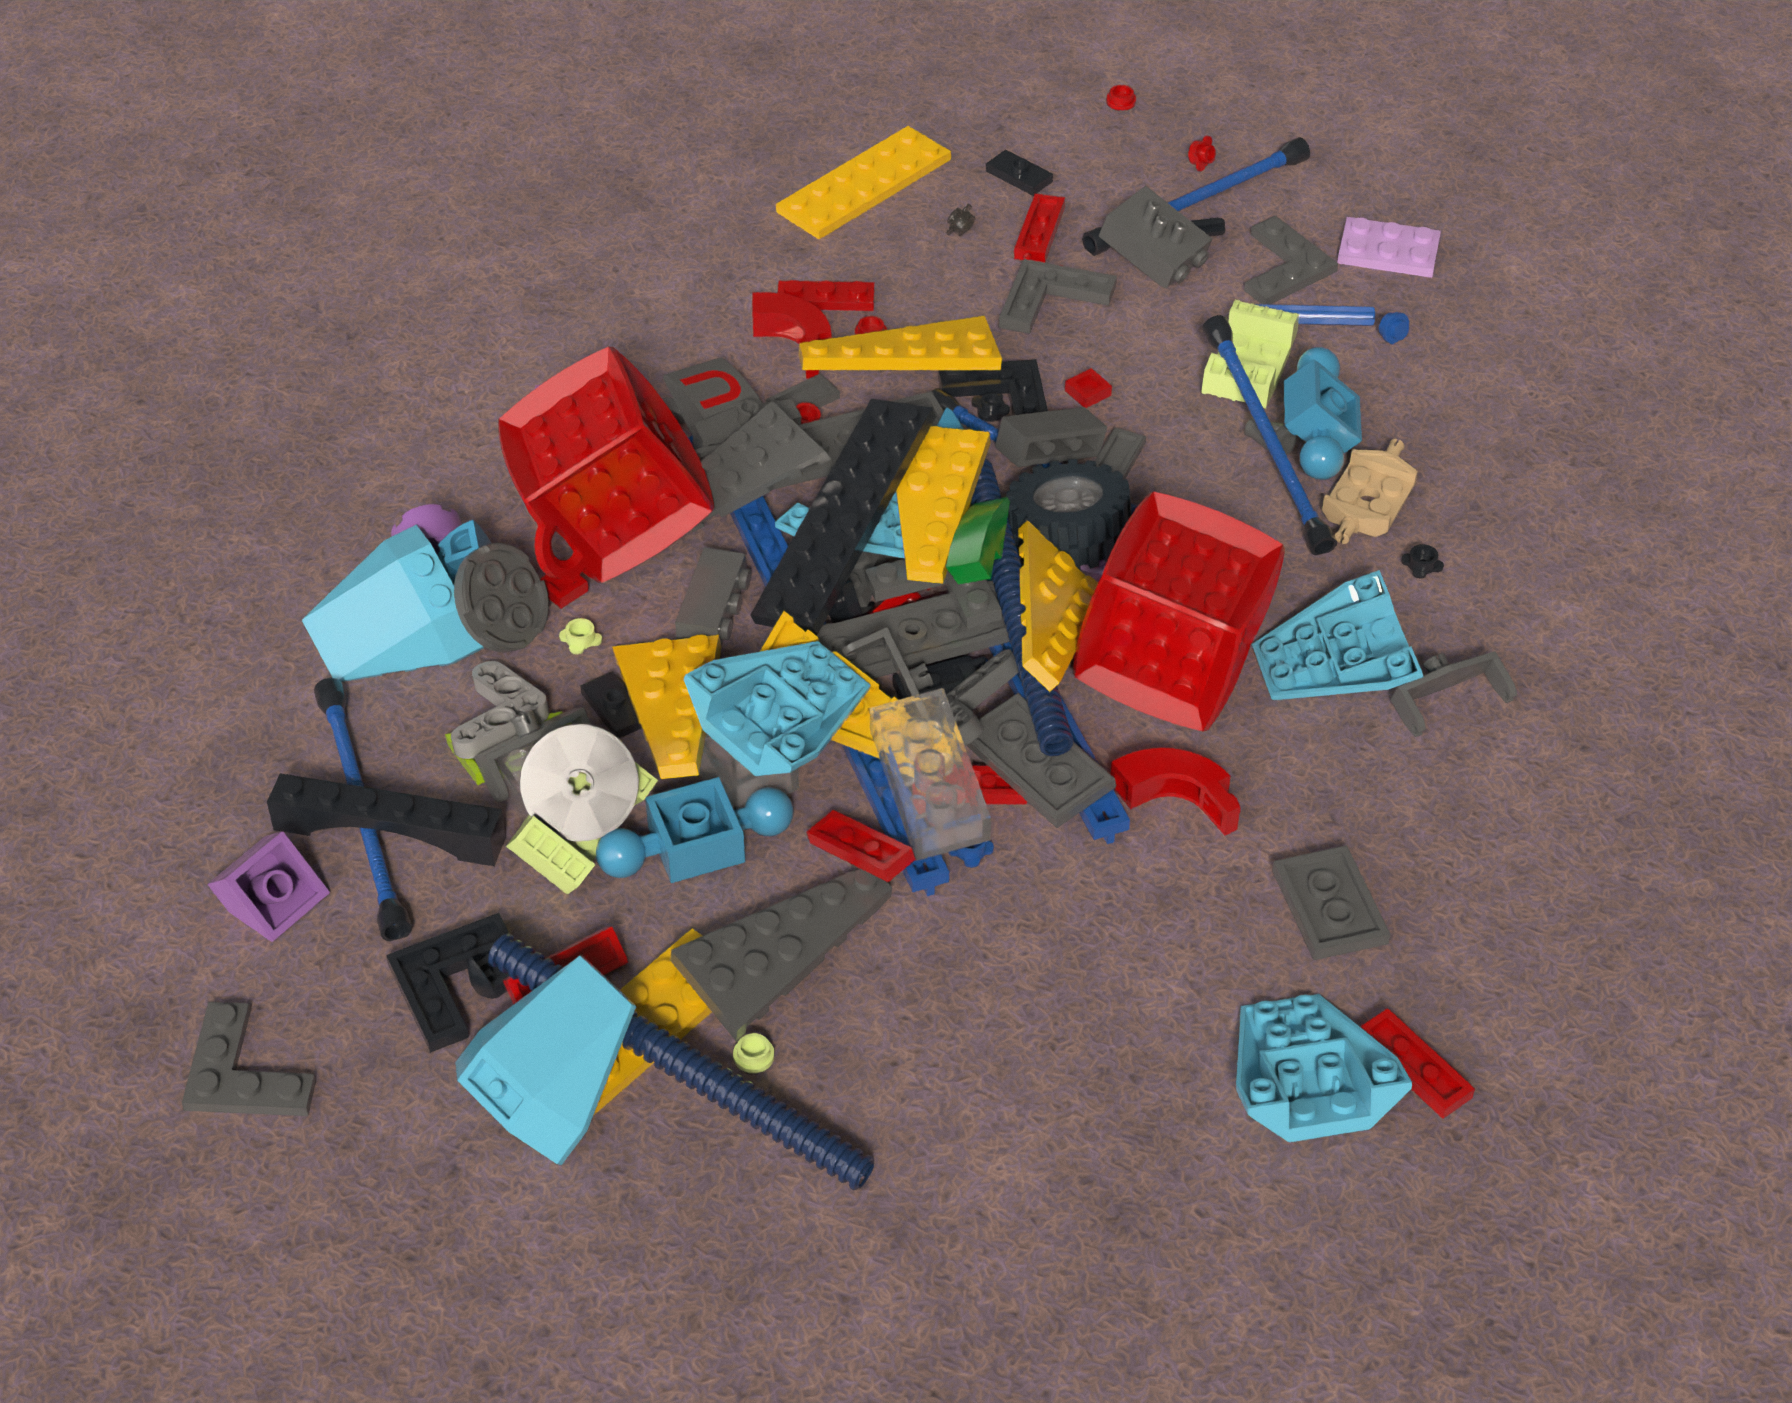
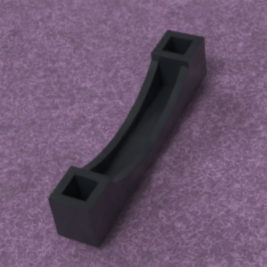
[267,773,506,867]

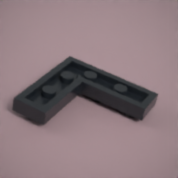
[938,359,1048,416]
[386,913,510,1053]

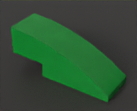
[946,497,1010,585]

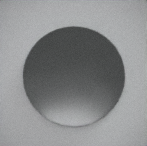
[454,543,549,653]

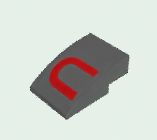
[663,357,762,446]

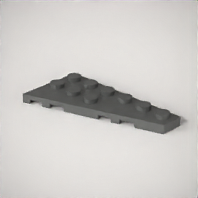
[670,868,892,1041]

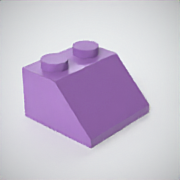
[207,831,330,942]

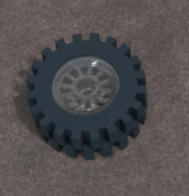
[1006,459,1132,571]

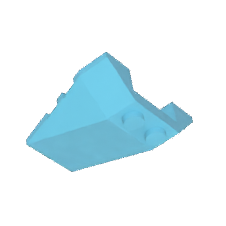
[302,525,484,682]

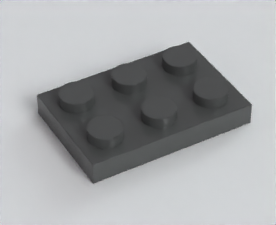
[1272,845,1390,960]

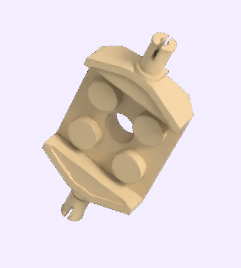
[1322,439,1418,544]

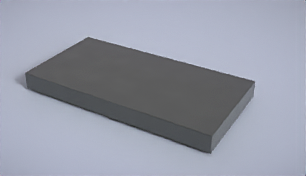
[966,693,1116,828]

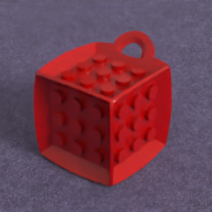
[498,346,714,583]
[1072,491,1285,732]

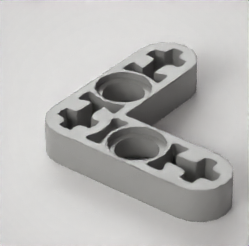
[451,661,549,759]

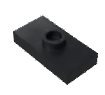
[986,149,1053,196]
[580,671,642,739]

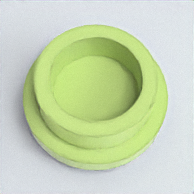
[733,1033,774,1073]

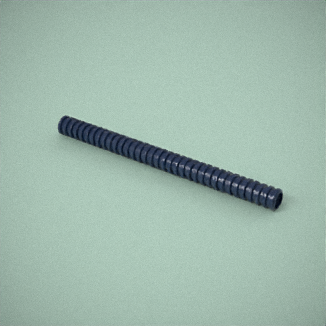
[971,459,1074,756]
[488,933,874,1190]

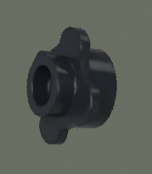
[972,392,1010,422]
[1401,544,1444,579]

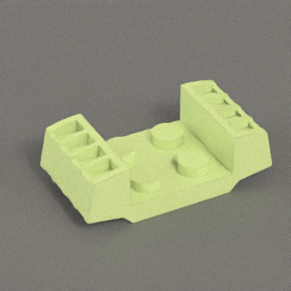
[1201,299,1299,408]
[506,762,658,894]

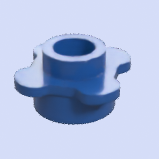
[947,828,994,868]

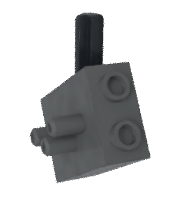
[1099,185,1226,288]

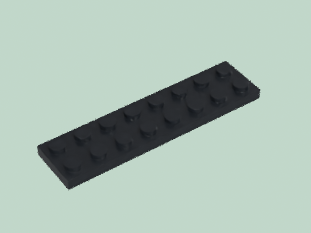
[750,398,936,636]

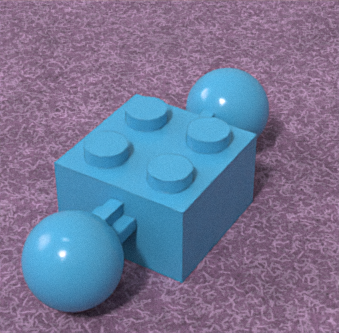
[1284,347,1362,480]
[596,777,794,883]

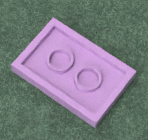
[1337,217,1441,278]

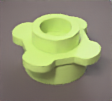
[559,618,602,654]

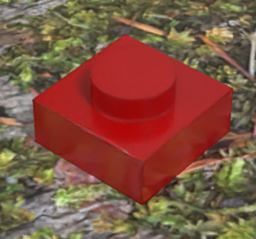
[1065,368,1112,408]
[540,575,588,609]

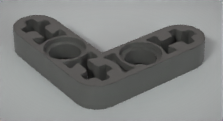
[927,649,1018,748]

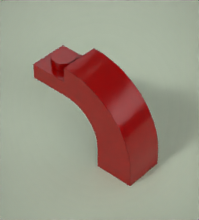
[752,292,832,379]
[1110,748,1241,836]

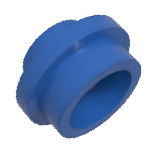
[1379,312,1409,344]

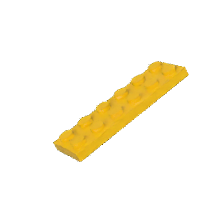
[776,126,951,240]
[593,928,712,1116]

